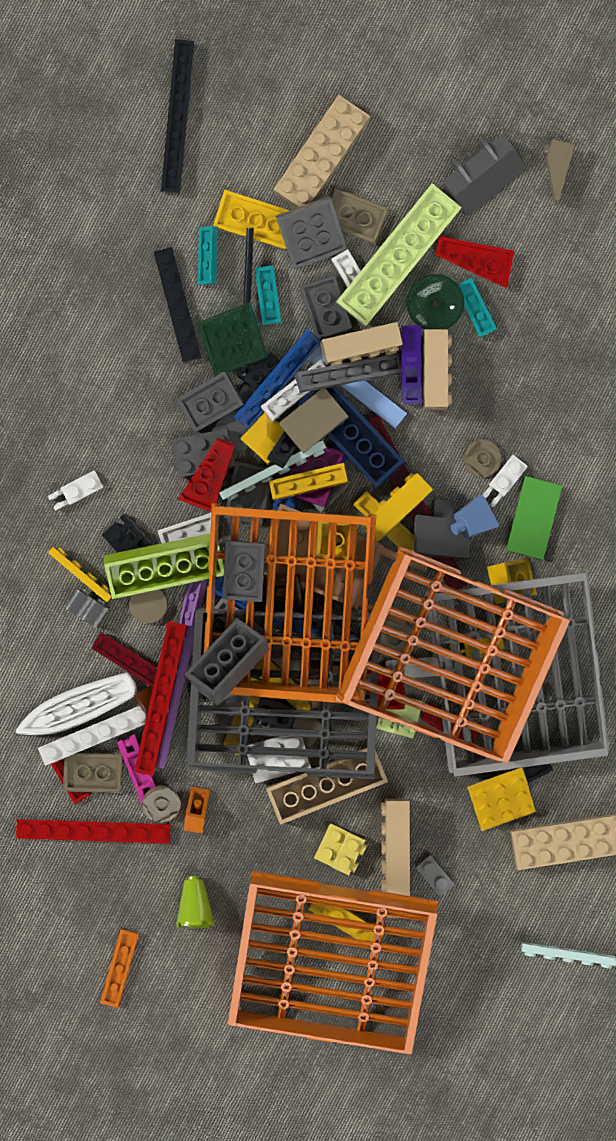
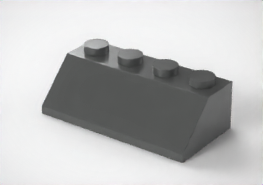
[185,618,270,706]

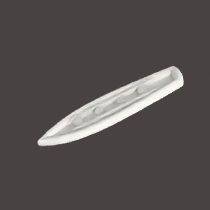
[15,672,137,735]

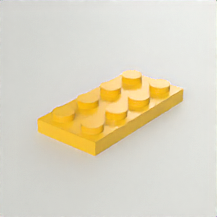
[213,190,290,250]

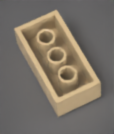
[320,322,403,366]
[423,330,452,410]

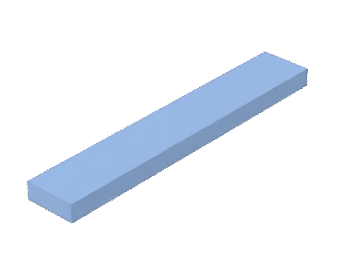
[307,345,407,429]

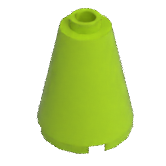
[176,876,215,929]

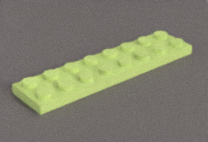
[336,183,461,326]

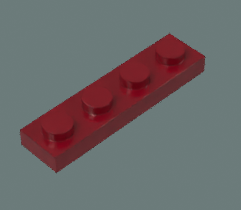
[91,632,158,687]

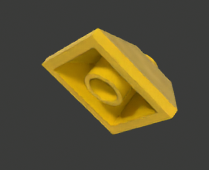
[240,413,284,465]
[316,522,358,561]

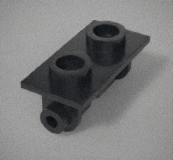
[243,352,280,391]

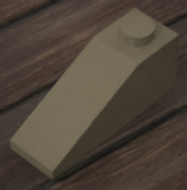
[544,139,575,203]

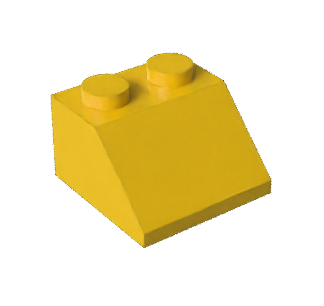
[487,557,537,604]

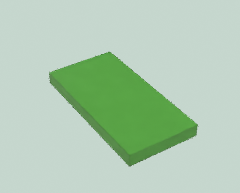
[506,476,562,560]

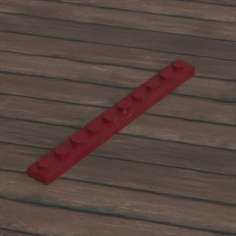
[368,415,468,590]

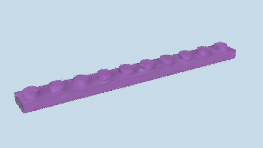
[156,580,207,768]

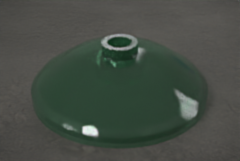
[407,274,464,330]

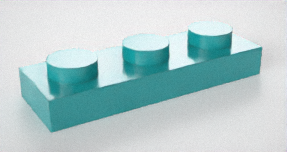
[197,226,218,286]
[255,265,281,326]
[454,278,497,338]

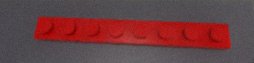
[134,621,187,776]
[16,819,171,844]

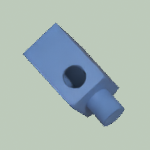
[451,494,500,539]

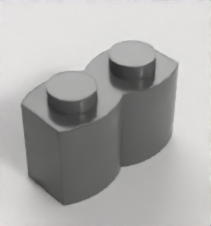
[64,587,110,629]

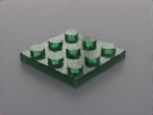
[198,303,268,377]

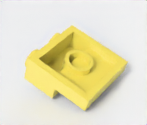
[314,823,367,875]

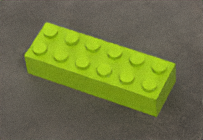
[104,533,224,599]

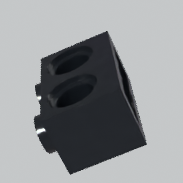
[253,697,297,729]

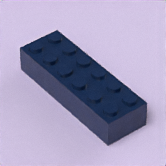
[298,386,406,489]

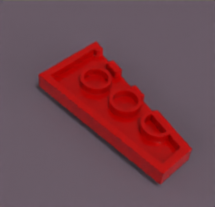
[435,236,514,289]
[178,438,236,512]

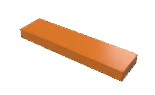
[100,928,140,1008]

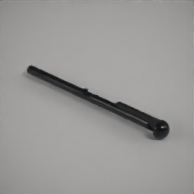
[236,228,254,380]

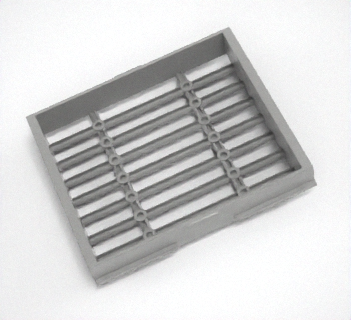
[425,569,610,777]

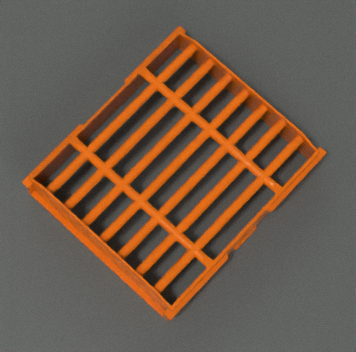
[204,503,377,703]
[335,546,570,764]
[228,870,438,1055]

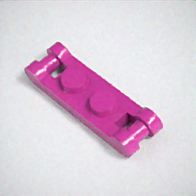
[117,734,156,803]

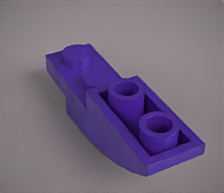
[402,325,422,404]

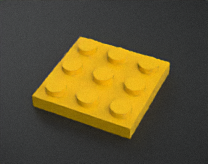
[467,767,536,831]

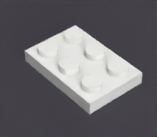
[247,736,311,783]

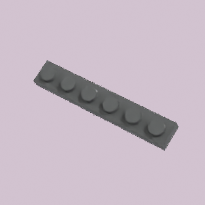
[294,354,402,393]

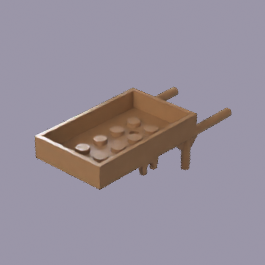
[264,504,428,626]

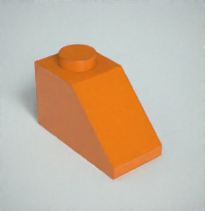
[184,787,210,833]

